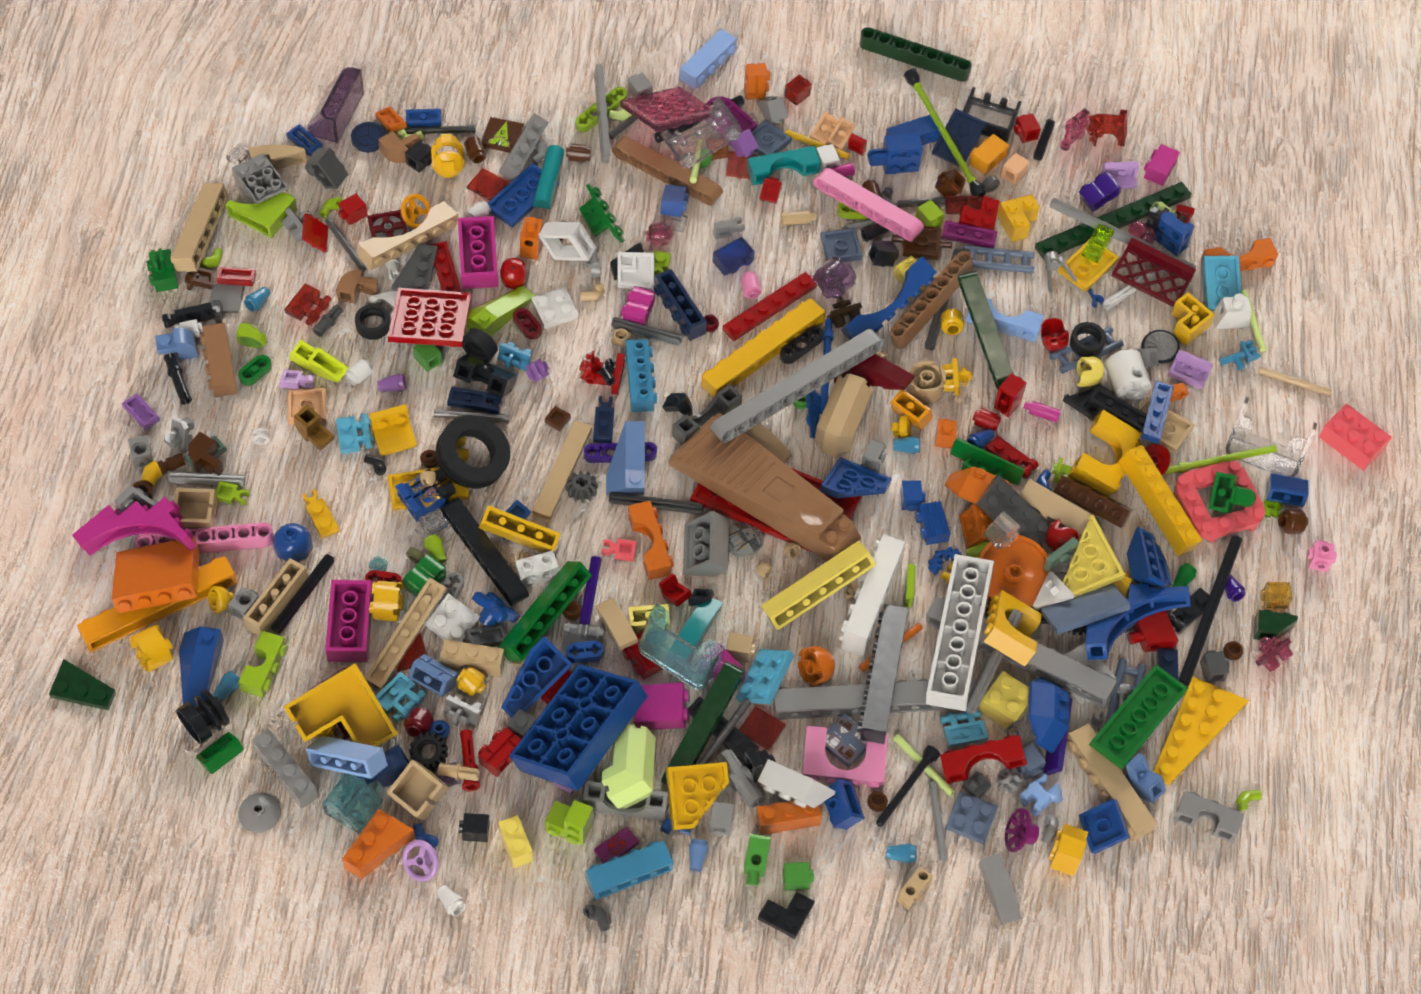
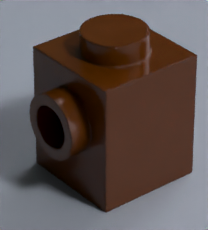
[935,169,966,197]

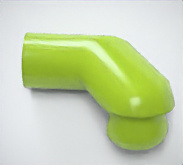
[200,248,223,269]

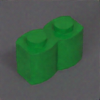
[402,554,446,597]

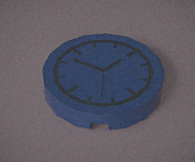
[351,122,386,153]

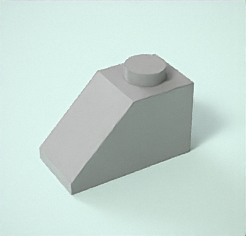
[756,96,788,124]

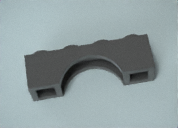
[672,385,742,446]

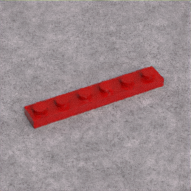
[722,272,817,341]

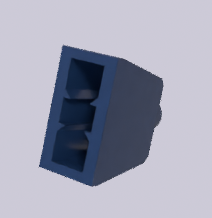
[364,745,410,787]

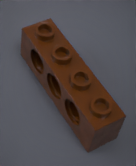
[1053,474,1133,528]

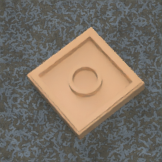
[287,388,326,425]

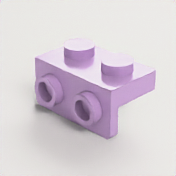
[1101,161,1139,189]
[1167,350,1213,390]

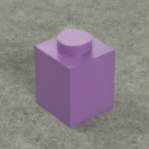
[729,129,759,158]

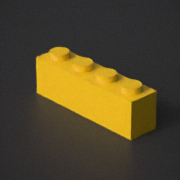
[478,505,561,553]

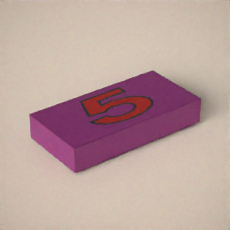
[593,826,640,864]

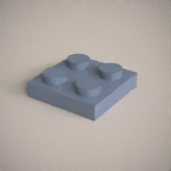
[945,791,998,844]

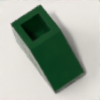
[1253,609,1298,642]

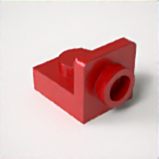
[760,177,782,204]

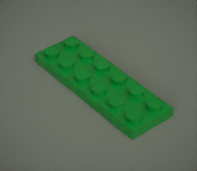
[1089,664,1188,770]

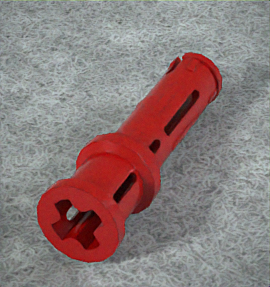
[460,729,480,792]

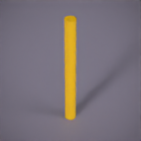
[785,129,850,160]

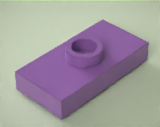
[122,393,160,431]

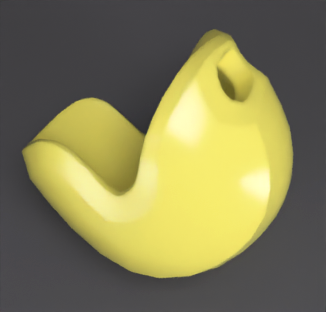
[1076,356,1104,387]

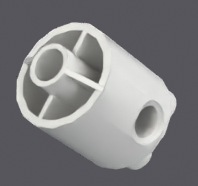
[1105,349,1152,401]

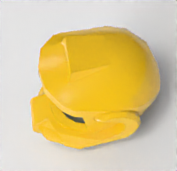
[431,134,465,179]

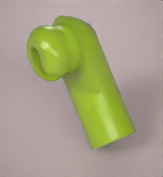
[319,197,343,218]
[1235,790,1262,811]

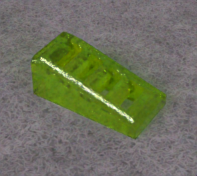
[1081,224,1115,263]

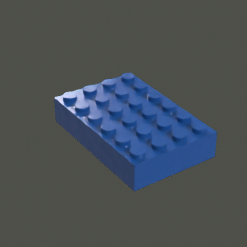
[509,664,648,791]

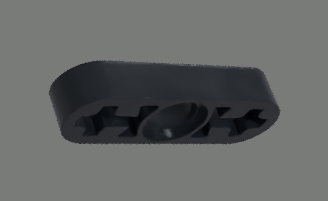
[780,326,824,364]

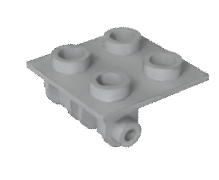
[561,622,605,663]

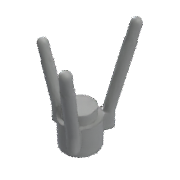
[1044,251,1077,292]

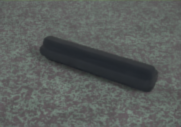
[1033,119,1055,161]

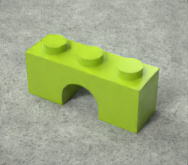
[238,631,288,698]

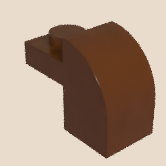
[188,432,224,476]

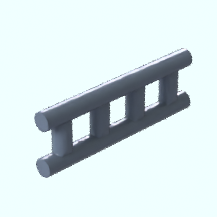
[963,245,1035,273]
[1049,326,1124,374]
[1105,658,1146,724]

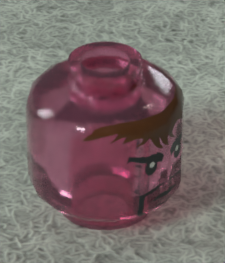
[645,222,673,247]

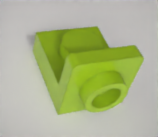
[1051,457,1076,483]

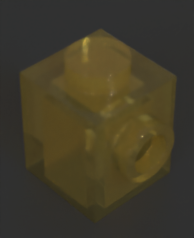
[1260,582,1293,609]

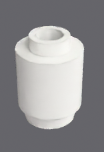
[465,201,491,218]
[175,319,203,338]
[344,359,373,386]

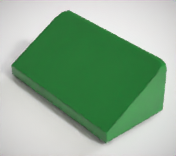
[196,732,244,774]

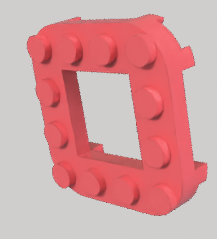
[1173,461,1265,543]

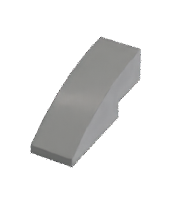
[978,853,1021,925]

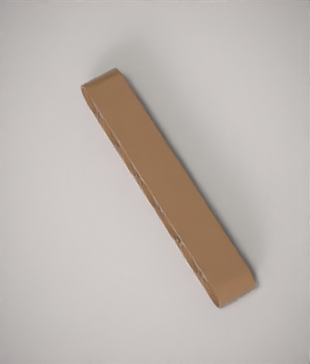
[612,136,723,206]
[890,251,974,348]

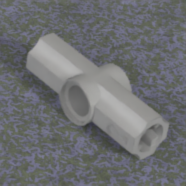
[716,749,764,808]

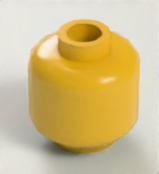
[940,308,964,335]
[456,666,487,697]

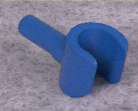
[1087,288,1104,307]
[660,819,691,835]

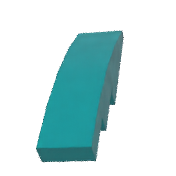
[668,598,723,664]

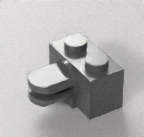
[305,147,349,189]

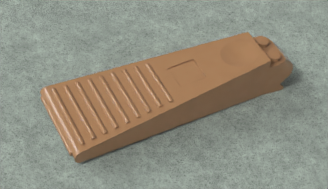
[668,413,861,562]

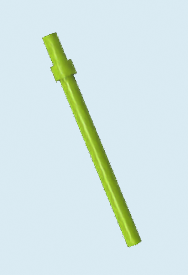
[1165,444,1277,475]

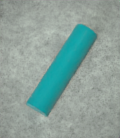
[533,145,564,209]

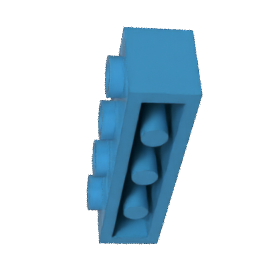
[626,339,657,412]
[586,840,674,901]

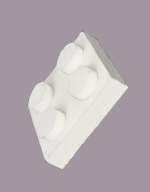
[531,287,579,330]
[425,593,480,642]

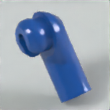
[1036,470,1052,491]
[413,823,439,848]

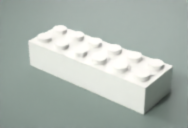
[839,534,905,657]

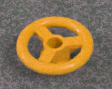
[401,193,431,229]

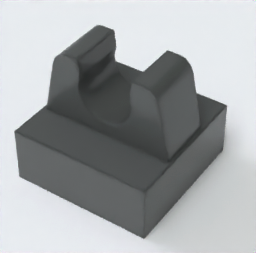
[962,771,992,798]

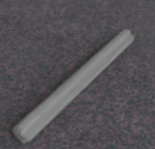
[966,609,1022,714]

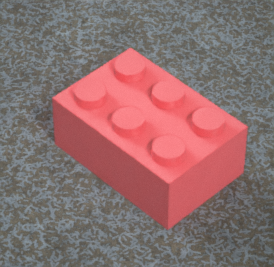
[1319,403,1392,471]

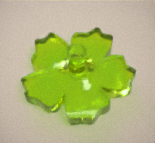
[1262,499,1282,518]

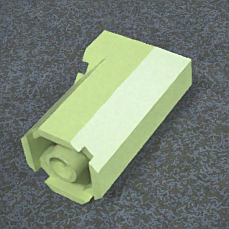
[602,724,656,809]

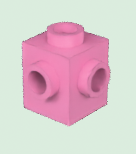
[1307,541,1337,572]

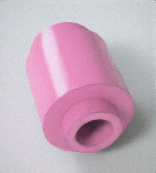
[740,271,762,299]

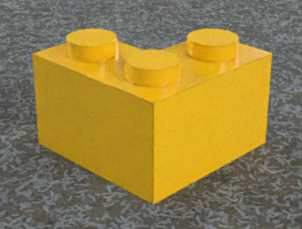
[997,194,1040,242]
[1171,292,1215,346]
[1049,824,1088,876]

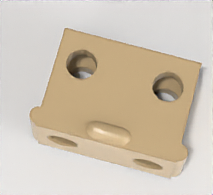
[897,867,933,910]

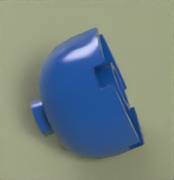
[273,523,313,562]

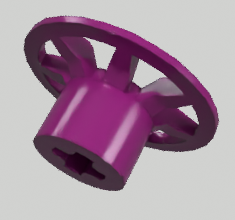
[1005,808,1039,852]

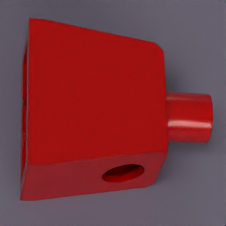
[1127,610,1179,652]

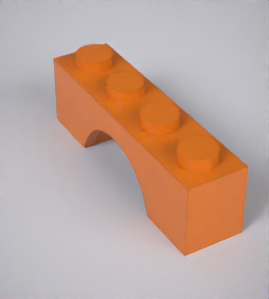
[1200,238,1278,271]
[628,501,674,580]

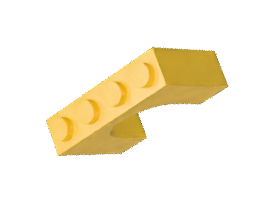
[1069,410,1141,496]
[983,590,1042,666]

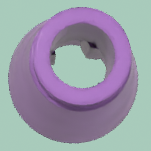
[377,373,406,392]

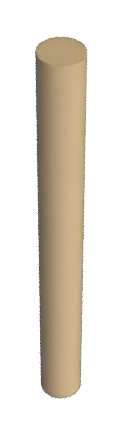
[1258,367,1332,396]

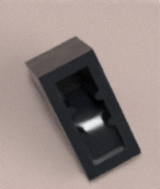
[743,747,776,783]

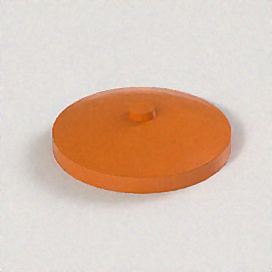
[978,534,1053,608]

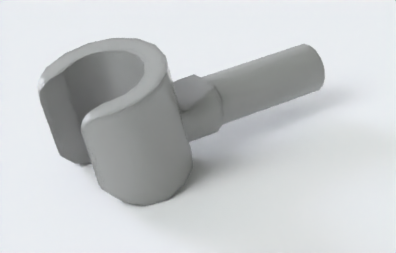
[1117,684,1131,709]
[1091,712,1105,732]

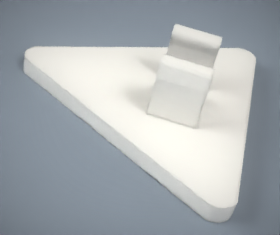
[1033,572,1074,609]

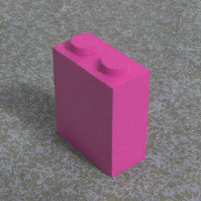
[634,682,690,730]

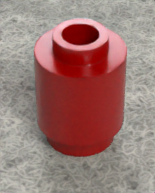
[972,407,1002,431]

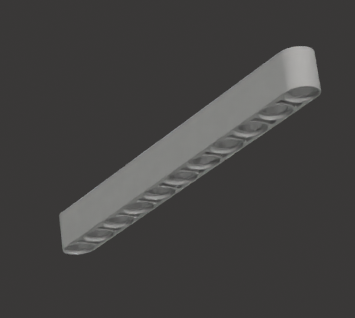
[710,329,885,443]

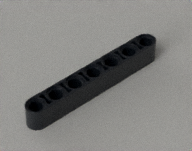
[440,497,529,606]

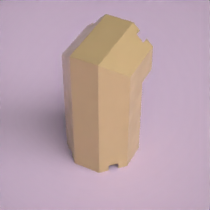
[815,374,874,457]

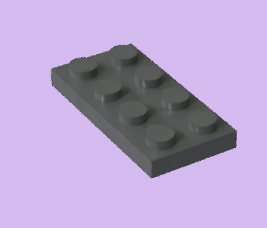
[976,475,1050,545]

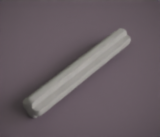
[168,472,246,486]

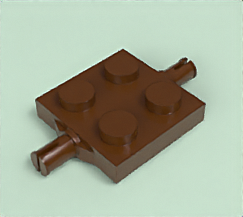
[892,226,953,260]

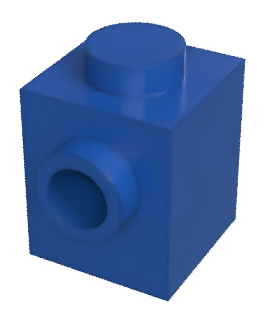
[900,481,926,511]

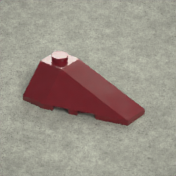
[834,354,915,390]

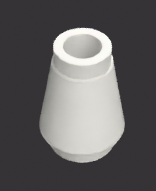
[437,885,466,917]

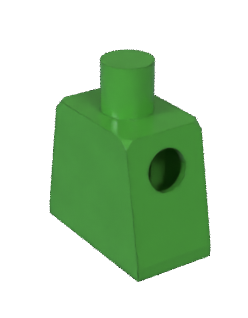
[744,833,771,887]

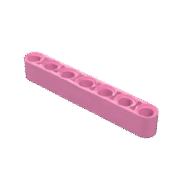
[814,168,924,241]
[135,523,274,553]

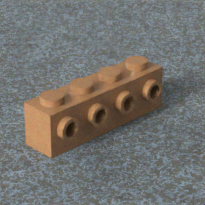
[200,323,238,397]

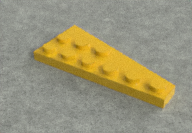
[1153,676,1249,786]

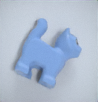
[1019,774,1063,817]

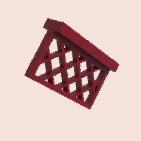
[1111,238,1197,307]

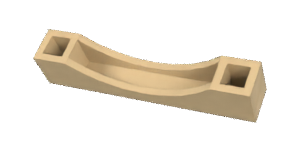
[358,201,458,270]

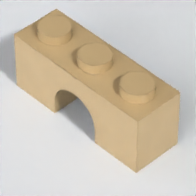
[440,640,505,677]

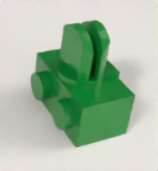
[146,248,178,292]
[1208,472,1256,514]

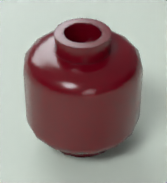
[404,707,434,738]

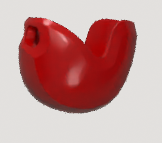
[500,258,527,289]
[1041,318,1069,351]
[1046,519,1079,552]

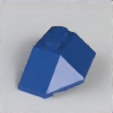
[1126,526,1172,587]
[1028,677,1069,753]

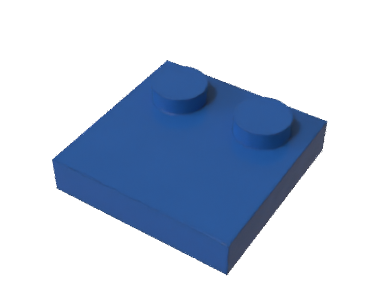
[1078,799,1130,854]

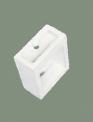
[538,222,596,261]

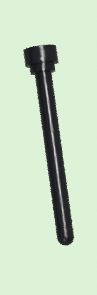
[876,745,940,827]

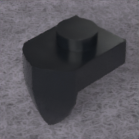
[662,393,693,416]

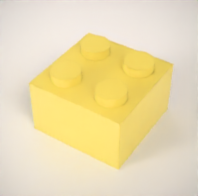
[979,671,1029,732]

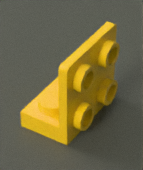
[369,404,417,456]

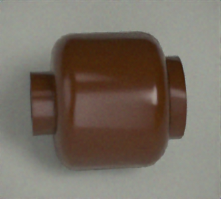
[1278,509,1308,534]

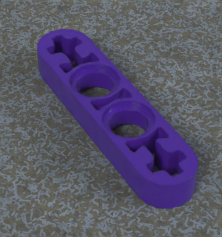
[583,442,657,463]

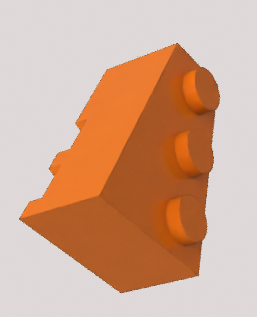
[342,809,415,879]

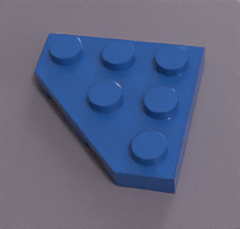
[820,457,892,498]

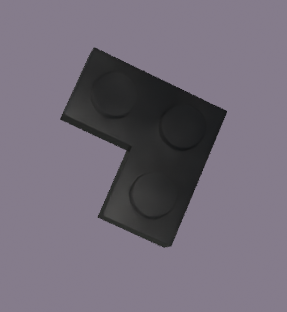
[758,891,815,939]

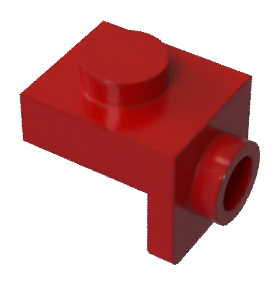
[658,573,691,607]

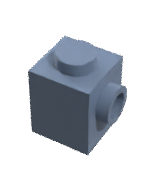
[1016,743,1046,779]

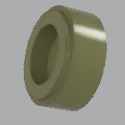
[406,547,425,563]

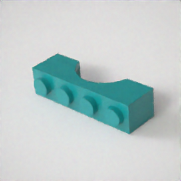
[746,146,821,186]

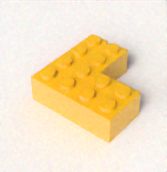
[283,663,398,747]

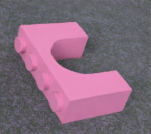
[802,726,888,789]

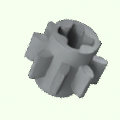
[996,768,1022,794]

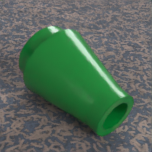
[1171,563,1197,587]

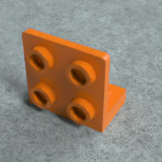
[959,504,1007,549]

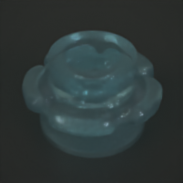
[368,556,388,571]

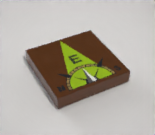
[481,117,524,152]

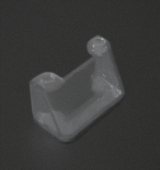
[660,97,742,169]

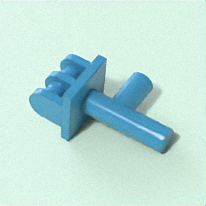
[1219,340,1261,371]

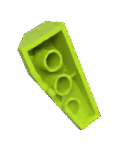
[466,285,536,337]

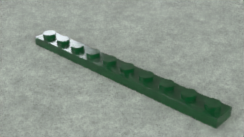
[1035,182,1192,260]

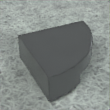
[212,300,223,323]

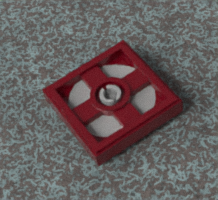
[367,210,408,238]

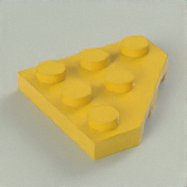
[666,762,729,830]

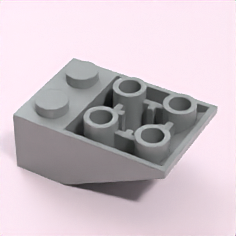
[232,153,289,204]

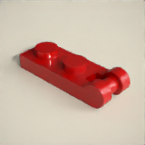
[985,435,1039,479]

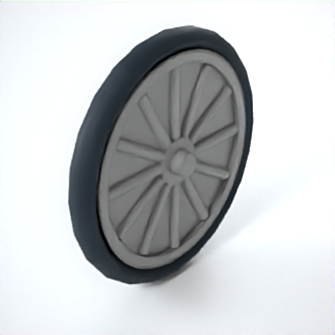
[1141,330,1180,364]

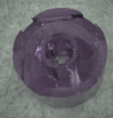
[812,256,856,299]

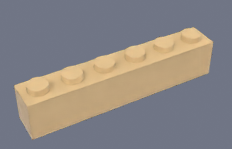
[171,183,229,271]
[1066,723,1157,842]

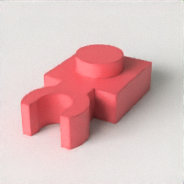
[602,539,637,562]

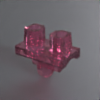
[1255,637,1293,672]

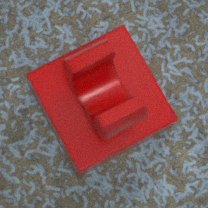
[1175,204,1195,224]

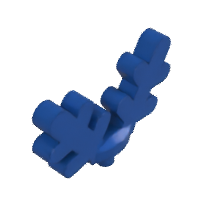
[928,547,962,575]

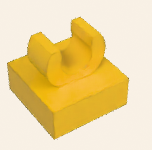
[891,415,911,438]

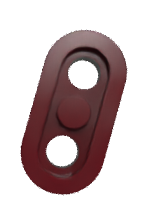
[513,308,542,340]

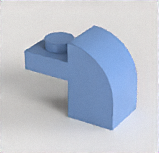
[155,328,198,360]
[1125,753,1166,803]

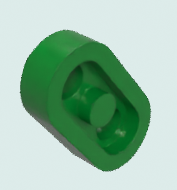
[238,355,272,386]

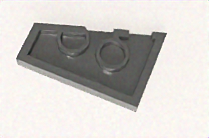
[391,243,438,291]

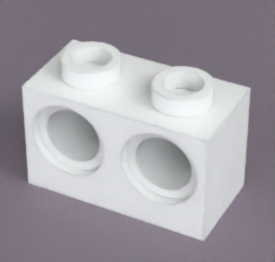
[515,551,559,587]

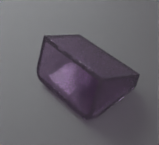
[308,67,364,143]

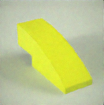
[288,340,348,383]

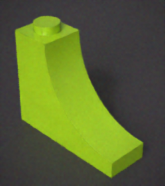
[226,192,297,238]

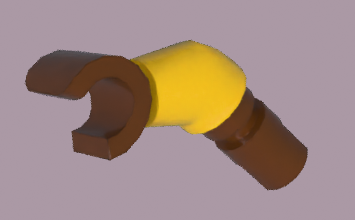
[133,453,186,499]

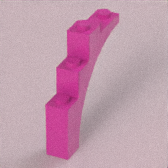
[72,497,197,556]

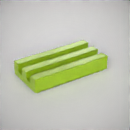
[904,564,916,608]

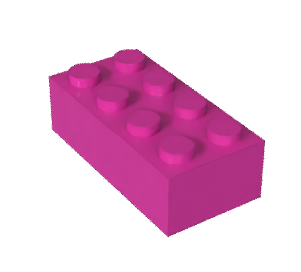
[458,216,499,289]
[325,580,373,662]

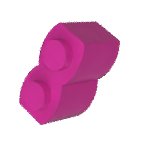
[621,286,655,325]

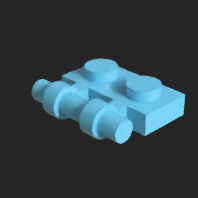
[336,413,374,454]
[376,672,426,723]
[940,709,988,748]

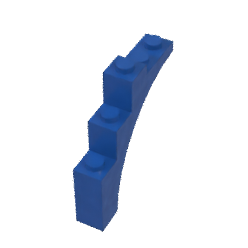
[1085,584,1191,660]

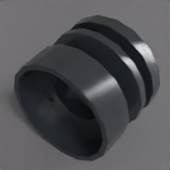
[175,689,230,744]

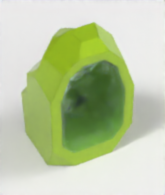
[236,322,268,348]

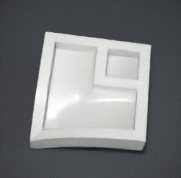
[617,252,654,291]

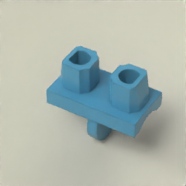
[497,341,532,371]

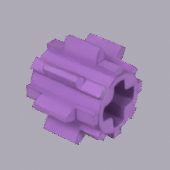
[525,358,550,382]

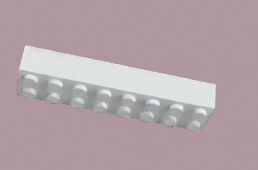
[926,554,994,711]

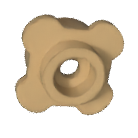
[611,328,631,347]

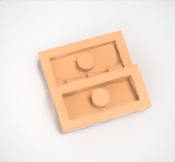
[809,111,856,150]

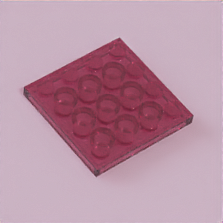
[620,87,716,132]

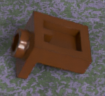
[185,267,215,291]

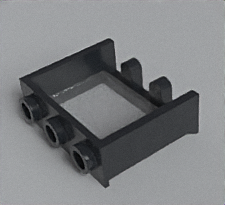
[963,87,1022,142]

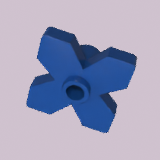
[471,592,520,627]

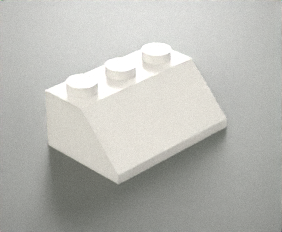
[757,759,836,808]

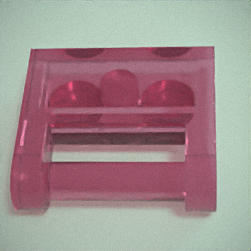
[1060,109,1090,151]

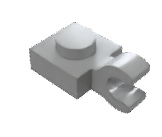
[713,217,745,240]

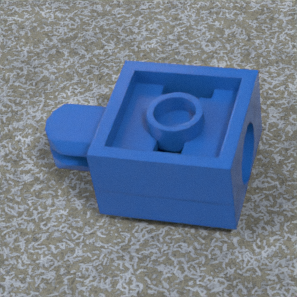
[867,133,923,174]

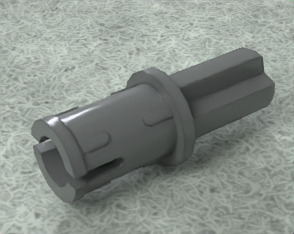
[312,305,343,337]

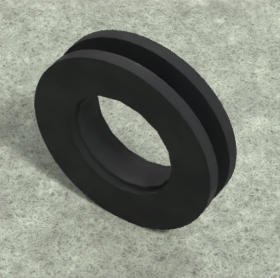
[436,415,510,489]

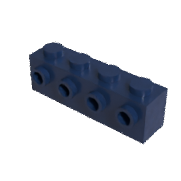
[653,269,707,341]

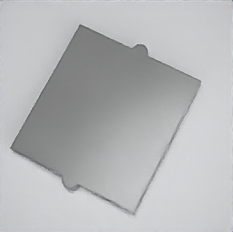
[210,284,244,314]

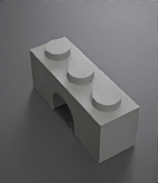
[1174,791,1244,843]

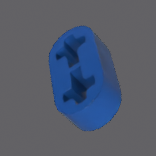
[566,641,604,663]

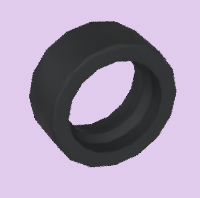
[355,304,391,340]
[1070,322,1106,357]
[463,328,498,363]

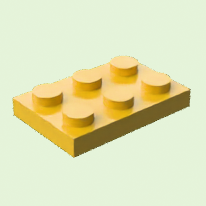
[1058,237,1119,292]

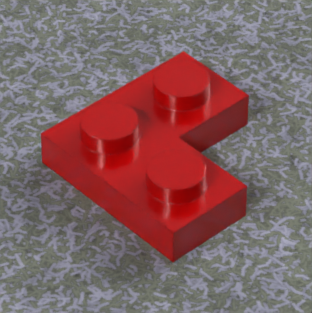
[958,196,1000,230]

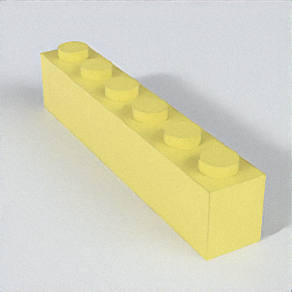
[761,541,876,631]

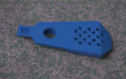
[806,390,821,439]

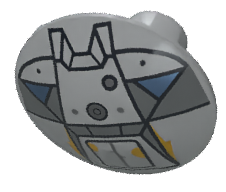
[728,522,764,557]

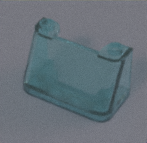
[638,603,725,689]

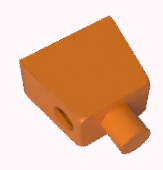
[520,217,544,260]

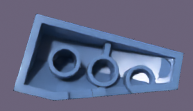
[606,421,645,495]

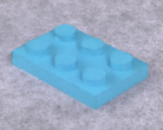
[1202,256,1242,310]
[735,649,795,705]

